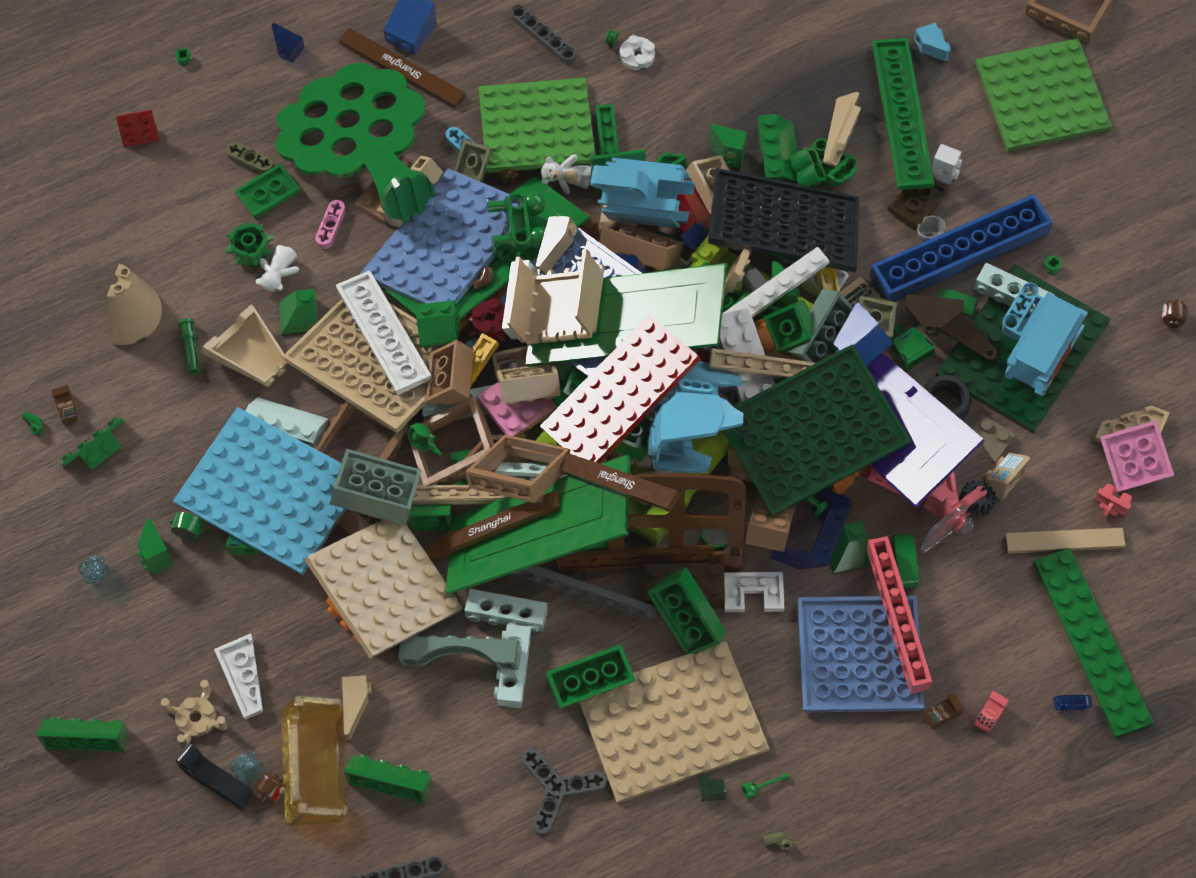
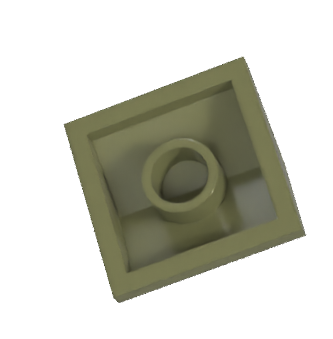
[454,139,492,183]
[859,296,897,338]

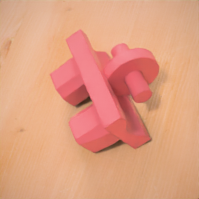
[1095,483,1132,518]

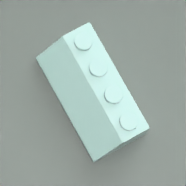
[246,398,329,448]

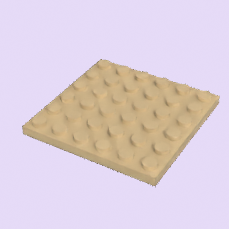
[305,520,463,659]

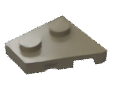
[972,415,1015,465]

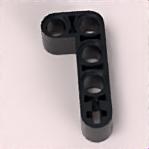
[175,743,254,809]

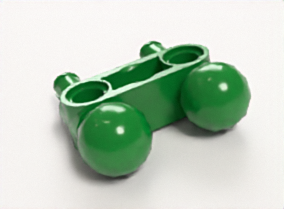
[487,192,546,252]

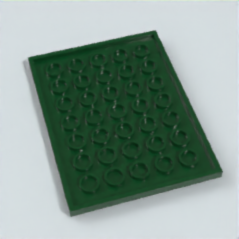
[935,264,1111,434]
[723,344,911,517]

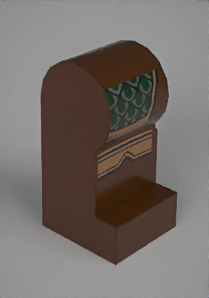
[51,385,78,425]
[922,693,964,729]

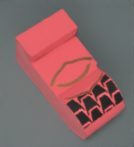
[974,691,1009,733]

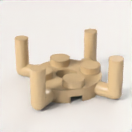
[161,680,228,749]

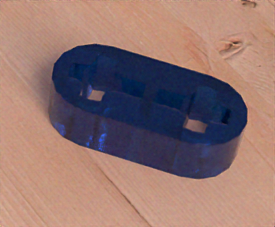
[1053,694,1092,711]

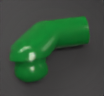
[22,411,44,435]

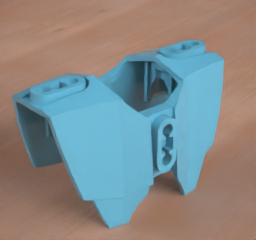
[649,361,743,473]

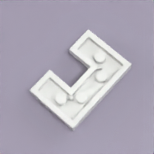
[724,572,784,612]

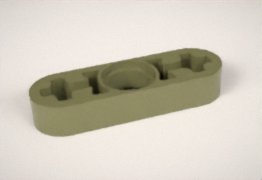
[226,142,274,174]

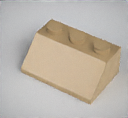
[497,364,560,405]

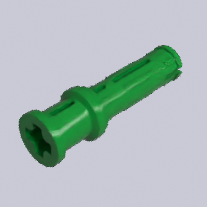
[178,318,200,375]

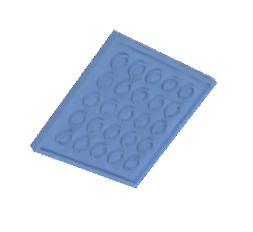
[797,596,924,713]

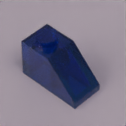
[271,22,305,63]
[678,222,708,251]

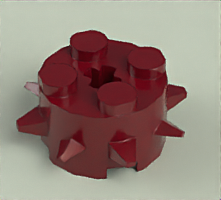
[466,299,508,343]

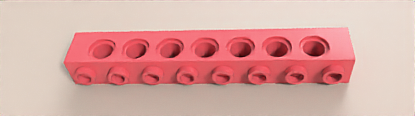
[867,536,932,694]

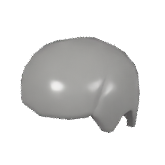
[917,216,946,242]

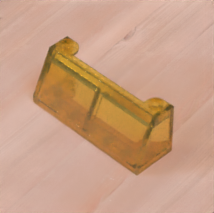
[282,695,348,826]

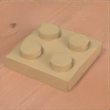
[724,248,751,298]

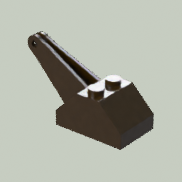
[906,294,997,361]

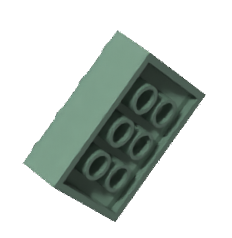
[786,289,853,363]
[330,449,422,526]

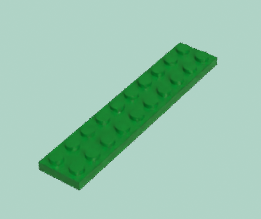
[872,38,934,190]
[1033,548,1154,739]

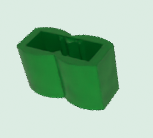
[790,147,827,187]

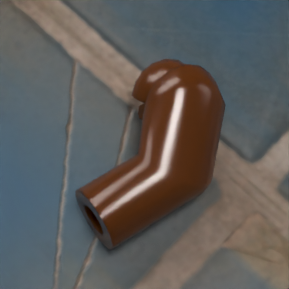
[472,266,494,291]

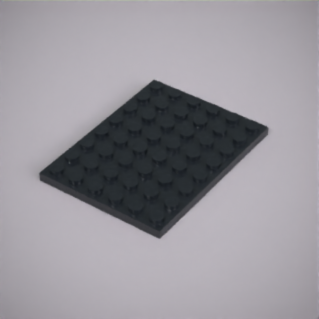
[708,168,859,273]

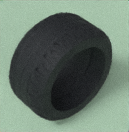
[924,375,972,421]

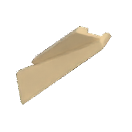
[823,92,861,167]

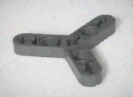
[522,748,606,836]

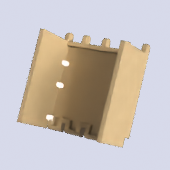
[506,249,605,344]

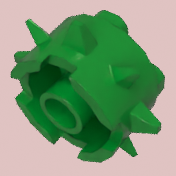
[224,223,274,267]

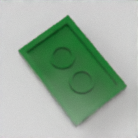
[234,163,301,219]

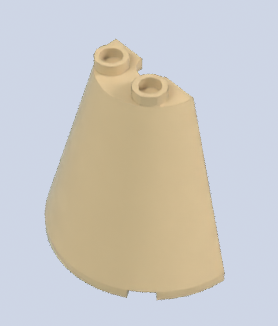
[107,264,162,346]
[201,305,287,388]

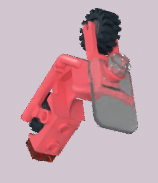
[861,466,997,553]

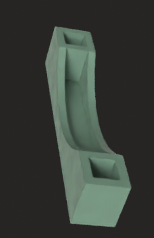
[398,635,522,670]

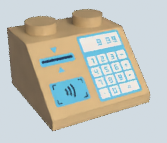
[984,453,1030,501]

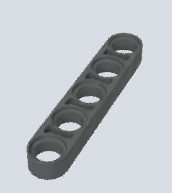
[511,4,576,64]
[349,856,445,878]

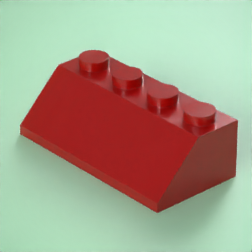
[676,179,710,252]

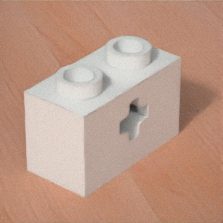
[932,144,962,185]

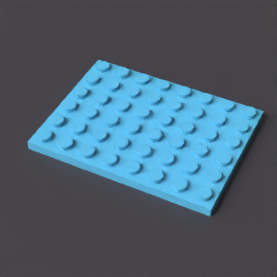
[173,407,346,575]

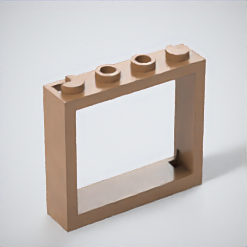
[1025,0,1114,43]
[406,396,494,485]
[313,401,409,462]
[466,435,570,503]

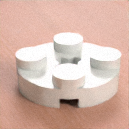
[620,35,655,70]

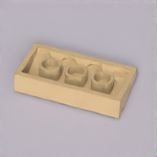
[686,155,729,216]

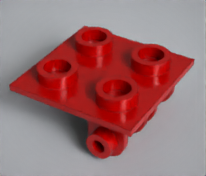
[116,110,159,147]

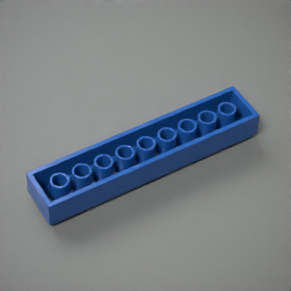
[870,194,1053,302]

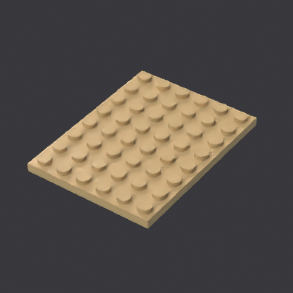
[283,299,445,433]
[579,642,769,803]

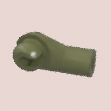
[762,832,793,851]

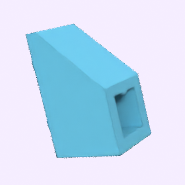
[914,23,951,61]

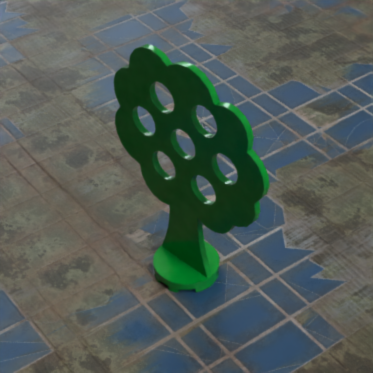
[275,63,435,222]

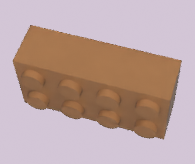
[599,222,684,271]
[745,493,796,552]

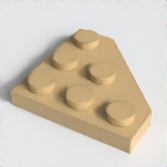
[1094,405,1170,443]

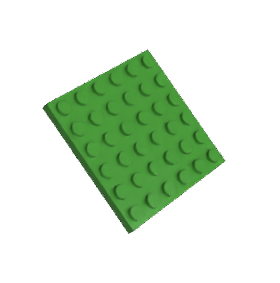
[975,38,1112,151]
[479,78,595,173]

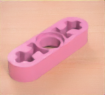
[316,200,345,249]

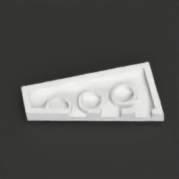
[214,633,263,720]

